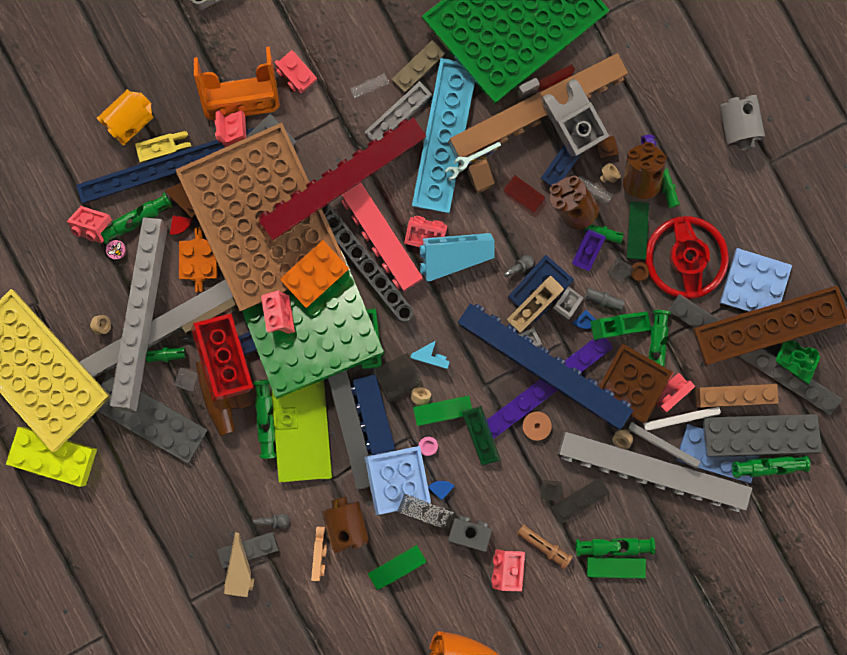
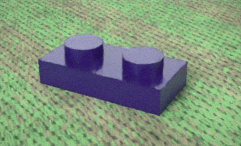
[572,228,606,271]

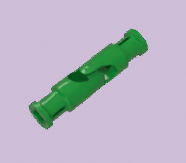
[101,192,173,244]
[648,310,671,367]
[253,379,277,459]
[731,455,811,479]
[575,537,655,557]

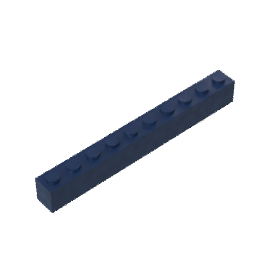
[458,303,633,431]

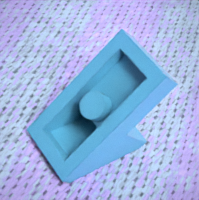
[410,341,450,369]

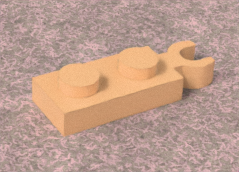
[311,526,327,581]

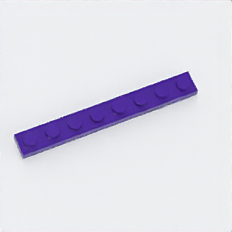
[487,338,613,439]

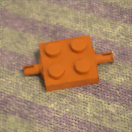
[179,227,218,293]

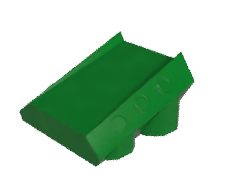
[775,340,820,386]

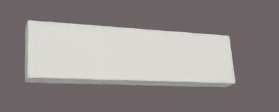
[641,406,721,431]

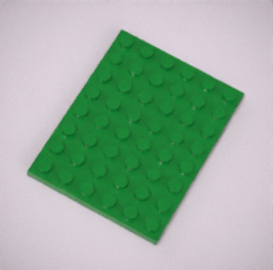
[421,0,610,105]

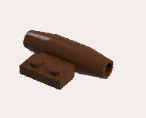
[196,361,256,436]

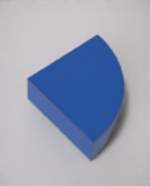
[572,310,596,329]
[428,481,455,500]

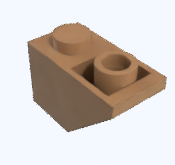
[467,159,495,194]

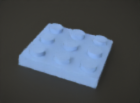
[720,248,792,312]
[365,446,431,515]

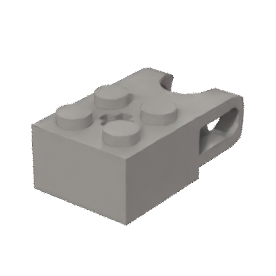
[541,79,609,156]

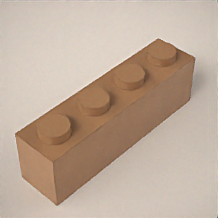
[695,384,778,407]

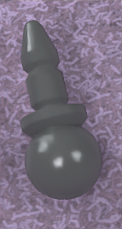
[504,255,535,277]
[253,513,290,529]

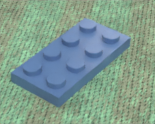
[676,424,759,484]

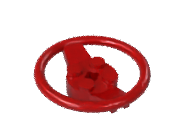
[645,216,729,299]

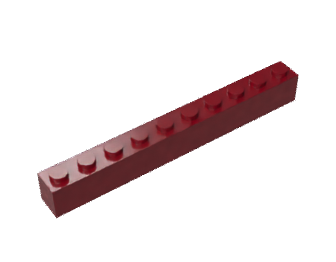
[256,118,427,243]

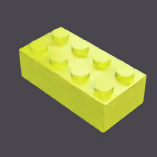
[6,427,97,487]

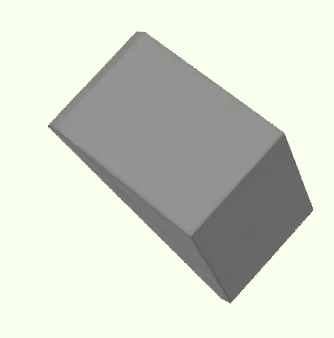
[551,286,584,321]

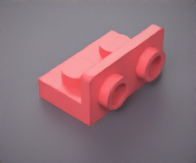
[274,50,317,94]
[215,110,246,147]
[67,206,112,243]
[404,216,447,247]
[261,290,295,334]
[656,373,695,412]
[491,549,525,591]

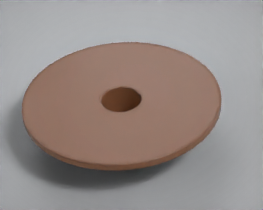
[523,412,552,440]

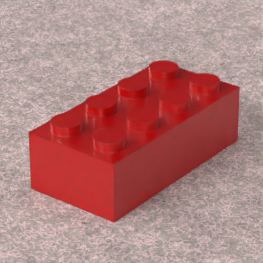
[191,314,253,402]

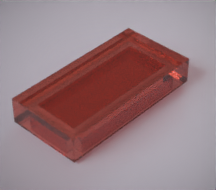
[538,64,575,92]
[503,175,545,213]

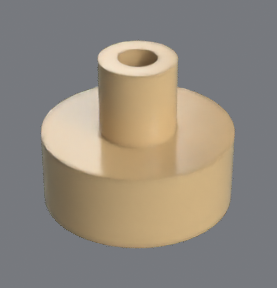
[600,163,621,183]
[90,315,111,335]
[411,387,431,406]
[612,429,633,449]

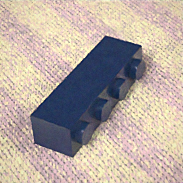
[351,375,395,455]

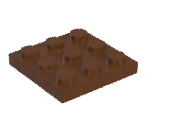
[599,344,674,423]

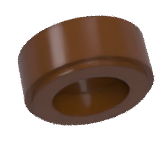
[629,262,649,282]

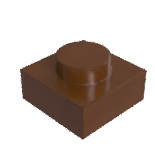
[596,136,619,160]

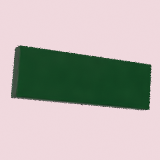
[626,201,649,260]
[462,406,501,466]

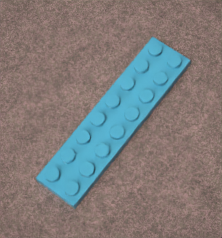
[412,58,475,214]

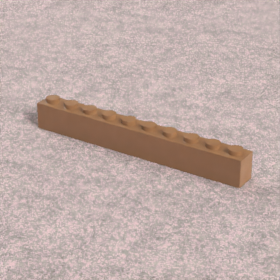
[448,53,628,158]

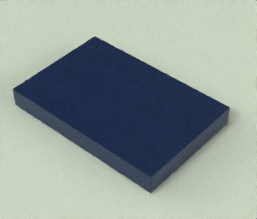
[508,255,574,322]

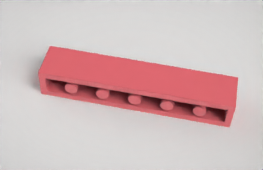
[341,182,423,292]

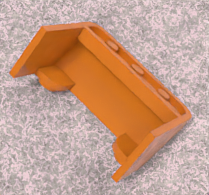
[194,46,279,121]

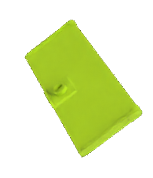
[271,380,332,482]

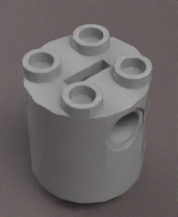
[720,95,765,150]

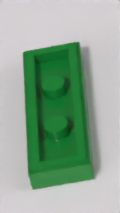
[587,557,646,578]

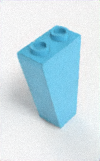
[420,233,494,281]

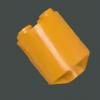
[97,89,154,146]

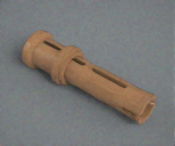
[517,524,573,570]

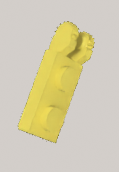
[135,131,191,163]

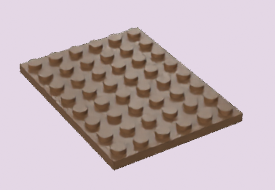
[176,123,346,312]

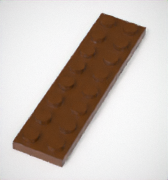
[692,285,847,366]

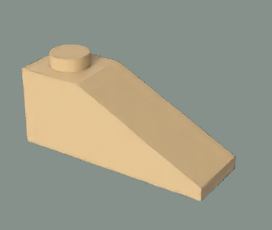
[507,276,564,333]
[224,532,254,597]

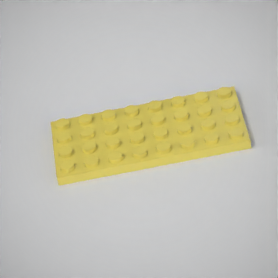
[0,289,111,452]

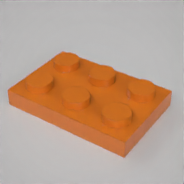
[280,240,349,308]

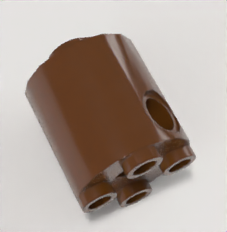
[623,142,667,199]
[550,176,599,229]
[322,497,369,553]

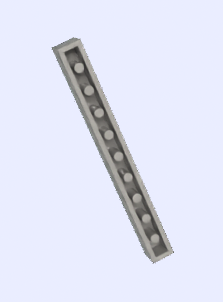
[110,218,168,412]
[558,432,752,512]

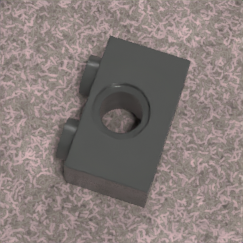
[448,515,492,552]

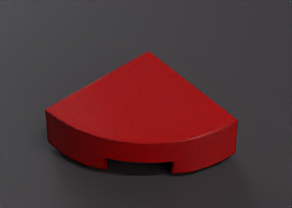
[170,216,193,235]

